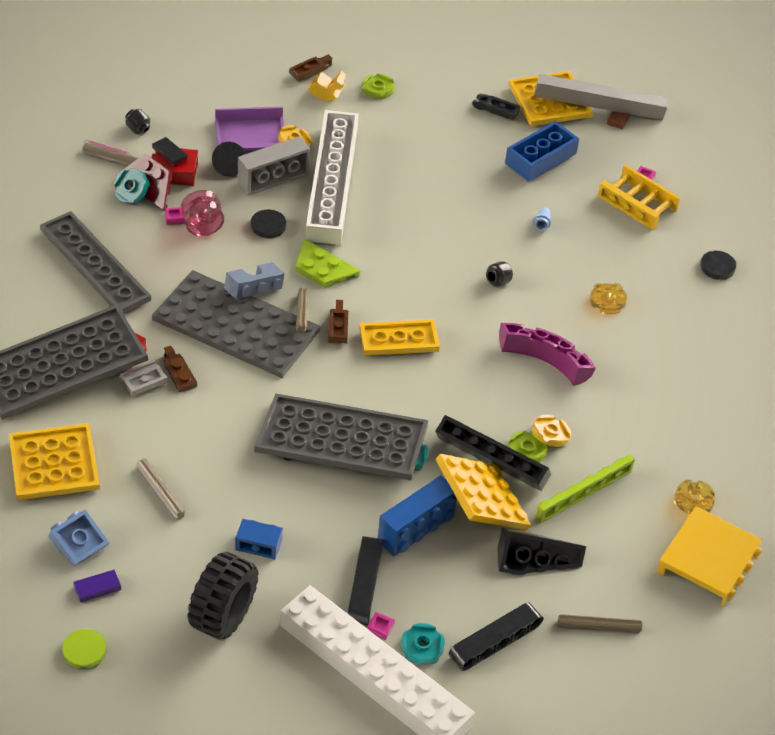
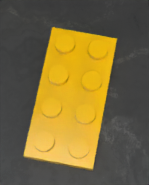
[359,319,440,356]

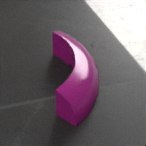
[499,323,596,386]

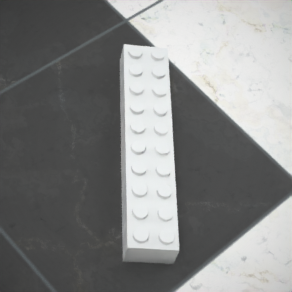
[305,110,359,245]
[280,585,475,735]

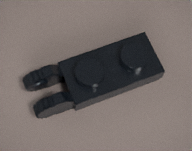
[472,93,521,120]

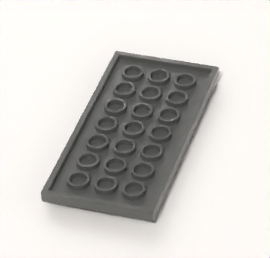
[152,270,320,378]
[0,304,149,420]
[254,393,428,480]

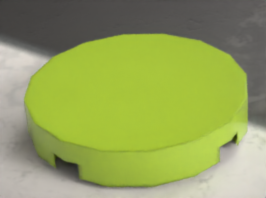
[362,73,395,99]
[508,431,548,462]
[62,628,107,669]

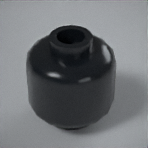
[125,109,151,134]
[486,261,513,287]

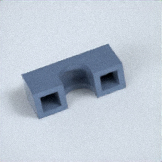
[224,262,285,299]

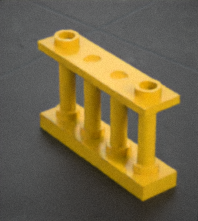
[598,164,681,230]

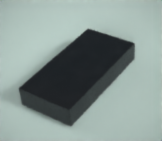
[152,137,188,167]

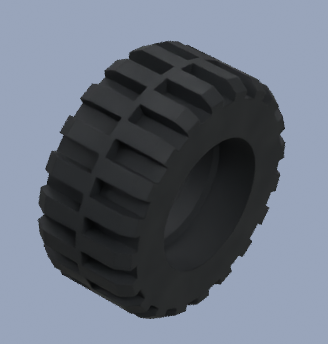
[187,552,259,640]

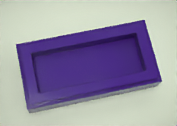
[73,569,121,602]

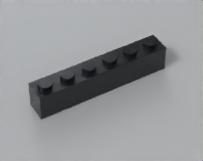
[435,415,551,492]

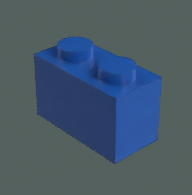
[235,519,283,560]

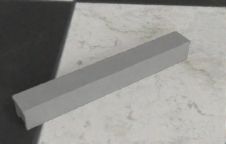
[534,74,667,120]

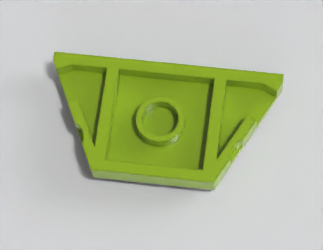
[296,239,360,287]

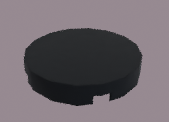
[212,141,245,176]
[251,209,286,238]
[700,250,736,279]

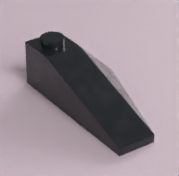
[497,527,587,575]

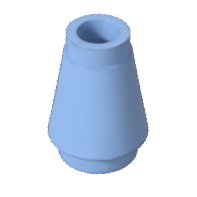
[533,208,551,231]

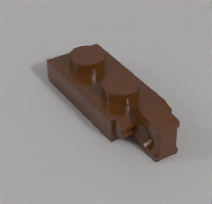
[289,54,333,82]
[328,300,349,344]
[163,345,197,392]

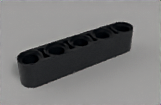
[348,536,383,625]
[448,602,544,671]

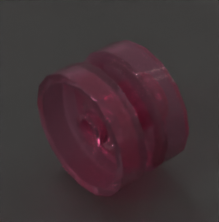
[181,190,224,236]

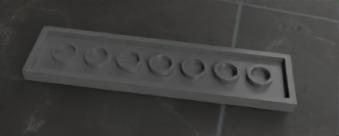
[40,211,151,314]

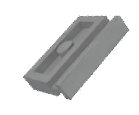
[119,360,167,397]

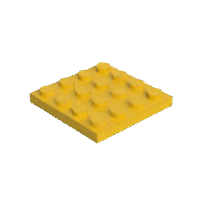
[508,71,593,127]
[9,423,100,501]
[435,454,531,530]

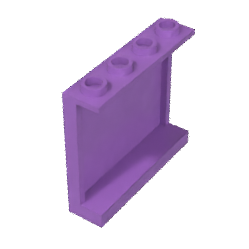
[215,106,284,154]

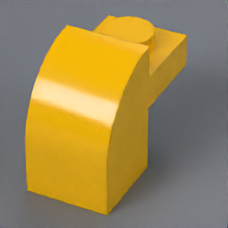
[308,71,346,101]

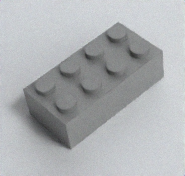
[238,136,310,196]

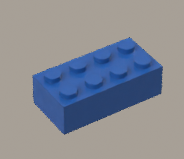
[505,121,579,182]
[378,475,457,557]

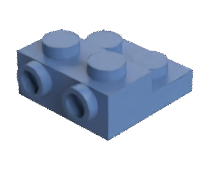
[48,509,110,567]

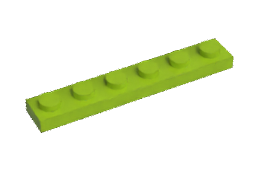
[536,454,635,523]

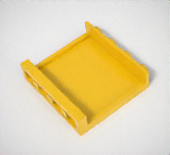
[656,506,762,607]

